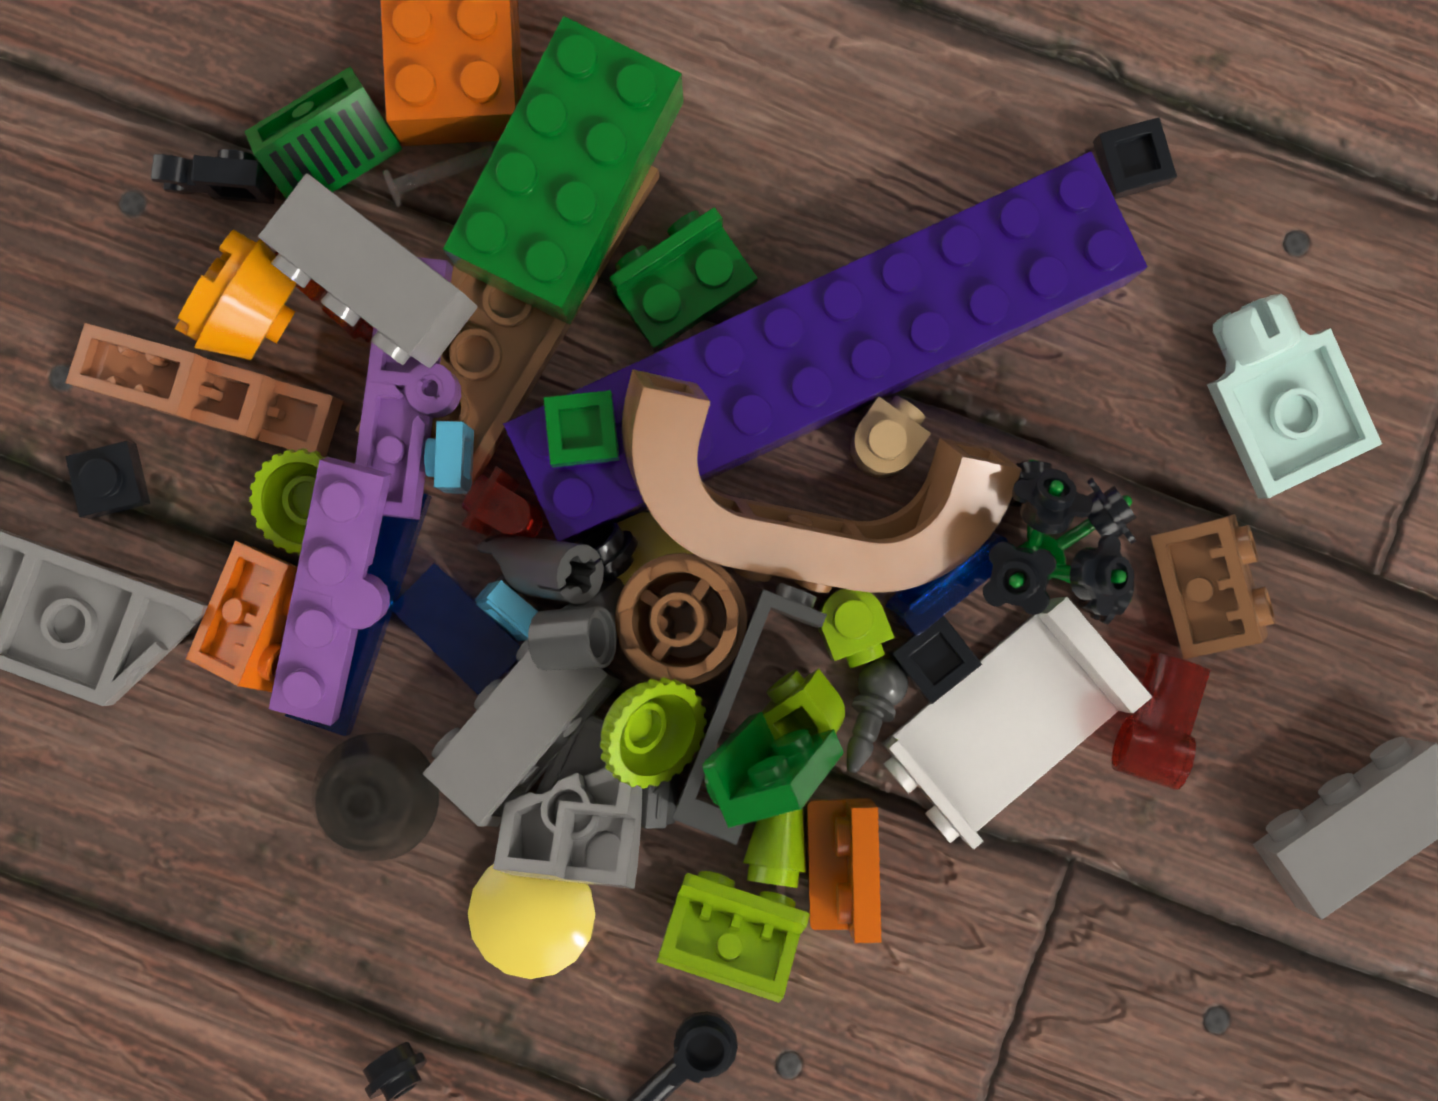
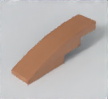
[66,323,343,457]

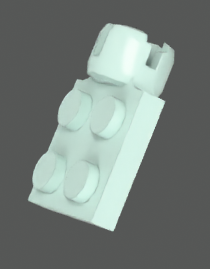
[1207,294,1382,498]

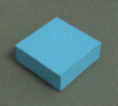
[475,580,538,641]

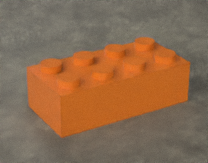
[380,0,523,146]

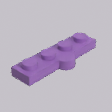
[355,257,462,520]
[269,457,392,726]

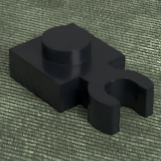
[151,149,276,204]

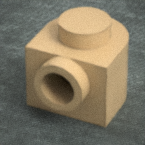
[850,396,931,478]

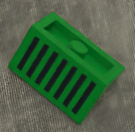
[244,66,403,199]

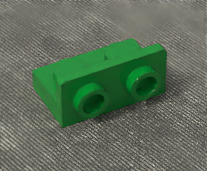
[609,207,758,352]
[703,712,844,828]

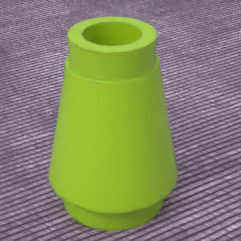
[743,809,806,888]

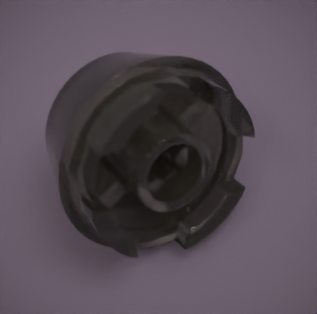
[312,733,439,861]

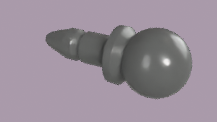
[846,658,908,773]

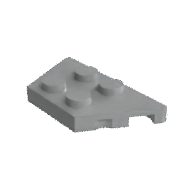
[0,529,208,706]

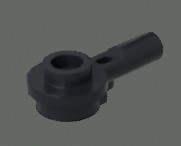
[627,1011,738,1101]

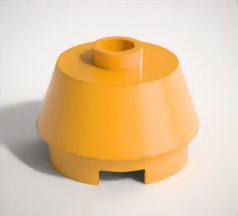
[174,229,297,360]

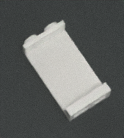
[882,597,1152,849]

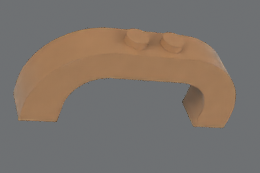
[622,369,1022,593]

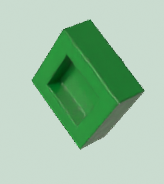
[544,390,620,467]

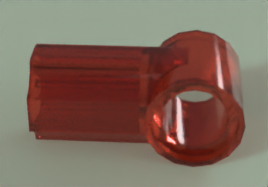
[1111,653,1211,790]

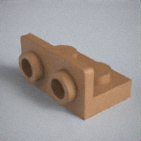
[1150,514,1275,659]

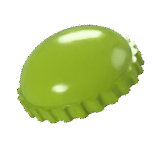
[249,448,329,556]
[599,677,707,789]

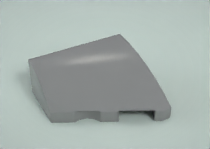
[493,768,642,889]

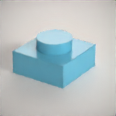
[424,421,474,494]

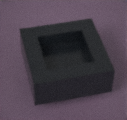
[1093,117,1177,199]
[65,441,151,519]
[890,614,983,704]

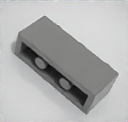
[258,173,478,369]
[423,640,622,827]
[1253,737,1438,920]

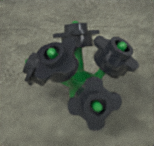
[983,459,1137,625]

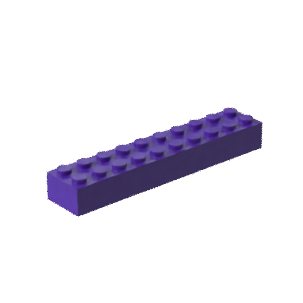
[503,151,1148,543]

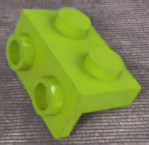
[656,871,810,1003]

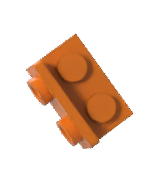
[186,541,298,692]
[807,798,881,943]

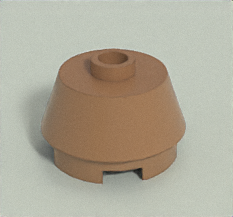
[615,553,747,686]

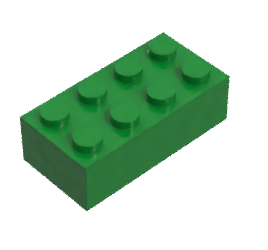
[443,16,684,325]

